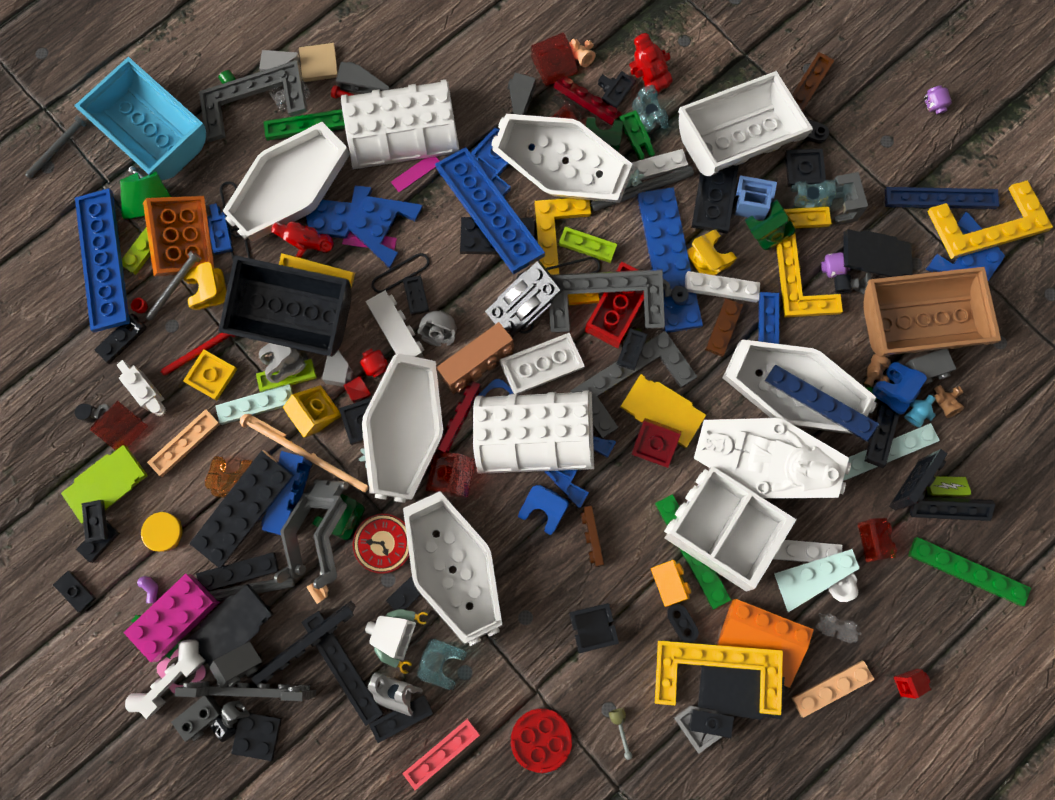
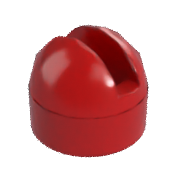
[130,297,148,314]

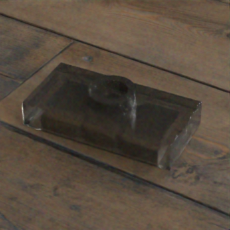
[552,92,590,121]

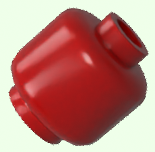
[360,348,388,378]

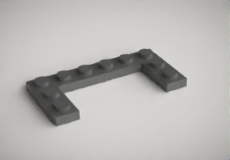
[199,60,308,142]
[549,269,665,332]
[571,331,698,439]
[175,681,316,701]

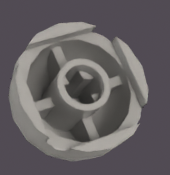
[418,311,457,346]

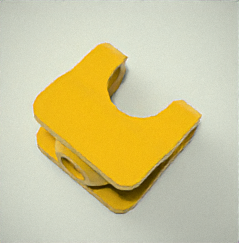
[687,230,737,275]
[183,262,227,310]

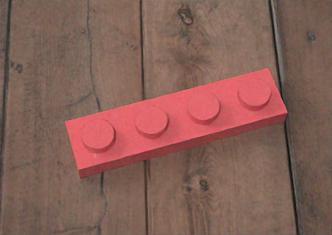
[402,718,480,790]

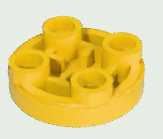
[141,512,182,552]

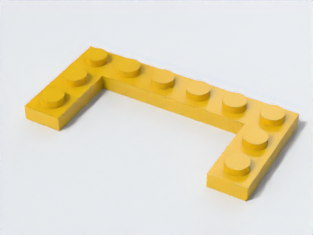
[927,180,1053,259]
[535,198,599,305]
[776,207,843,318]
[655,641,783,715]

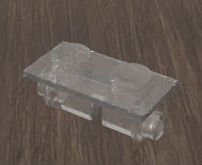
[816,613,862,643]

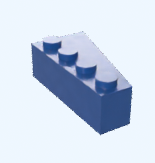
[261,451,312,536]

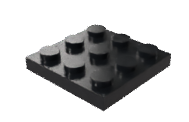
[889,449,948,511]

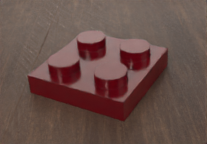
[631,418,682,468]

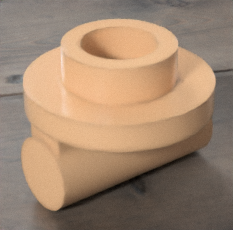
[307,583,329,604]

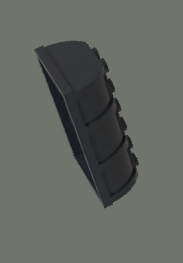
[218,255,352,357]

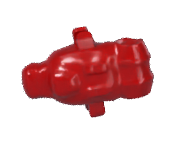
[629,33,673,95]
[271,221,334,258]

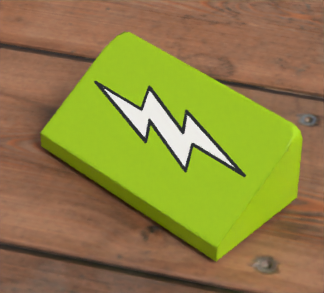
[926,476,971,497]

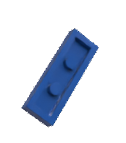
[758,292,779,344]

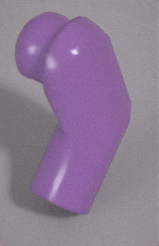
[137,576,158,603]

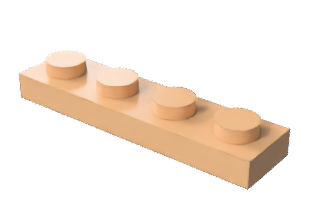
[147,410,220,477]
[792,661,875,718]

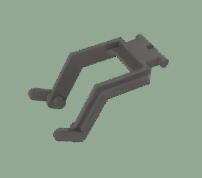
[274,479,349,589]

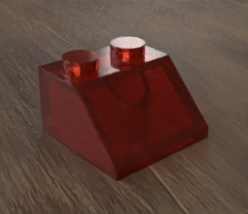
[531,32,578,86]
[425,453,475,497]
[858,518,897,563]

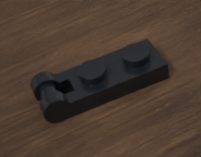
[94,313,147,364]

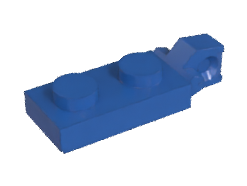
[207,203,233,255]

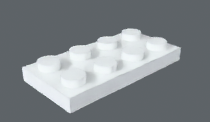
[499,333,585,394]

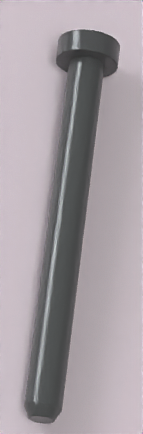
[25,115,87,179]
[146,251,202,321]

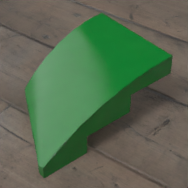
[120,171,171,219]

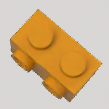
[651,560,691,607]

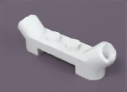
[125,640,205,720]

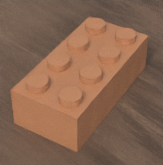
[436,322,514,394]

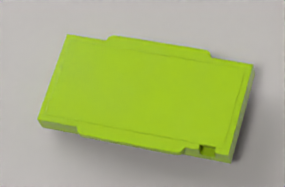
[61,445,148,524]

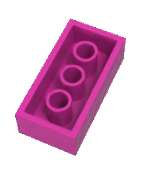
[124,574,219,662]

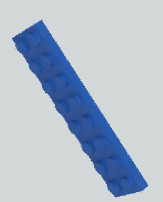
[435,147,545,275]
[637,187,703,333]
[75,188,130,333]

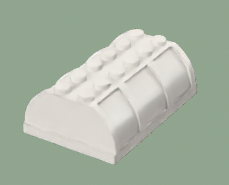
[678,71,813,176]
[341,79,460,169]
[473,390,594,474]

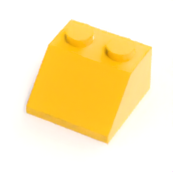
[283,385,341,438]

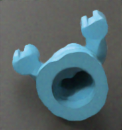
[904,395,936,428]

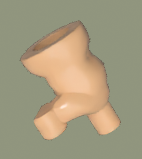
[568,39,596,67]

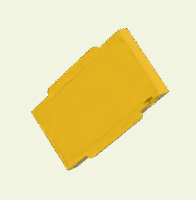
[620,374,706,448]

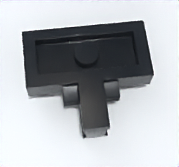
[598,71,636,109]

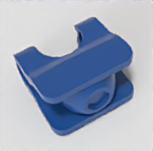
[873,362,927,414]
[518,485,569,535]

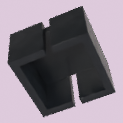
[569,603,619,653]

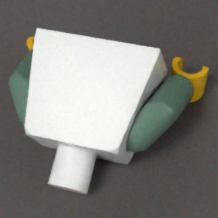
[365,609,428,674]

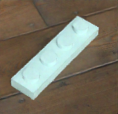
[216,385,293,425]

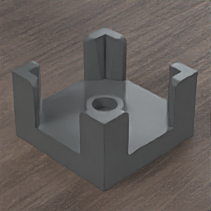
[827,172,868,225]

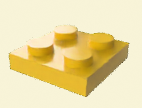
[183,350,237,401]

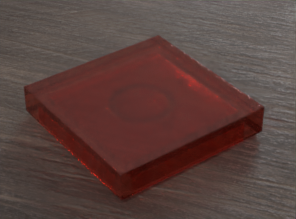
[89,400,148,451]

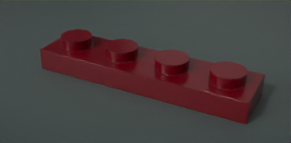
[553,76,622,125]
[438,381,481,456]

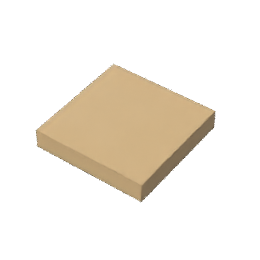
[299,43,338,82]

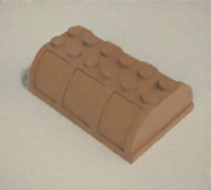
[864,267,1001,357]

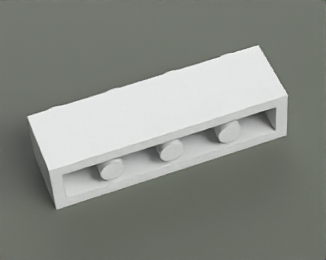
[366,290,424,358]

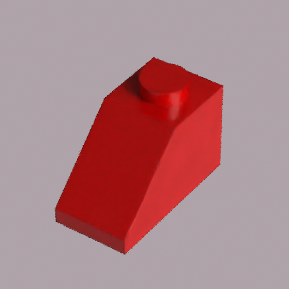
[893,669,931,699]

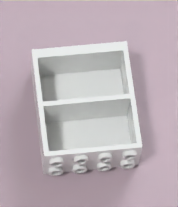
[664,466,796,591]

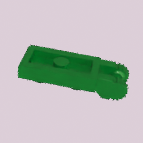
[619,110,655,160]

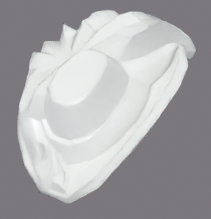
[828,573,858,602]

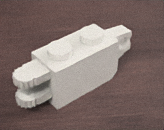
[117,360,166,417]

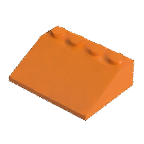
[143,196,214,276]
[716,599,814,688]

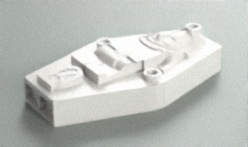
[223,122,350,242]
[362,353,443,503]
[694,418,851,498]

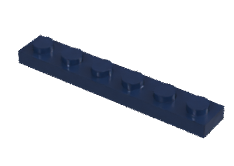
[884,187,999,209]
[765,365,879,442]

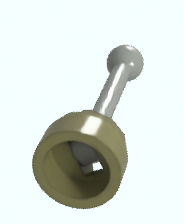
[608,708,633,760]

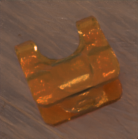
[205,456,253,498]

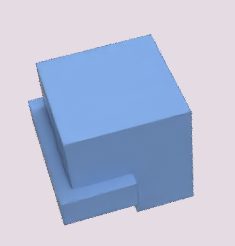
[735,175,777,221]

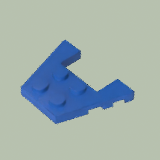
[471,128,535,197]
[306,186,372,239]
[348,196,422,268]
[926,212,1005,281]
[544,437,616,508]

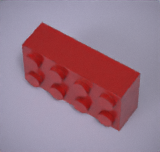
[585,261,644,349]

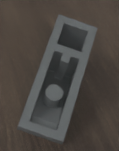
[336,62,390,94]
[507,73,536,115]

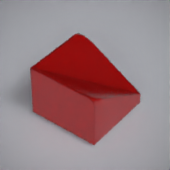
[343,376,371,403]

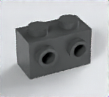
[905,348,956,386]
[210,642,262,689]
[171,695,222,742]

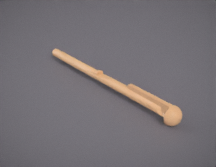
[240,414,369,492]

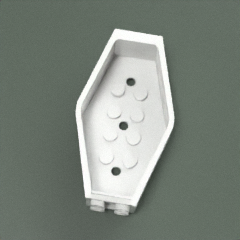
[492,114,634,203]
[723,340,876,434]
[403,491,502,646]

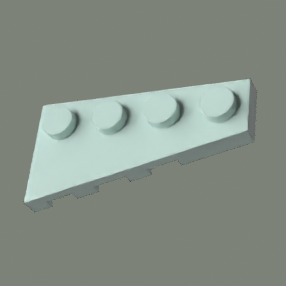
[774,549,859,612]

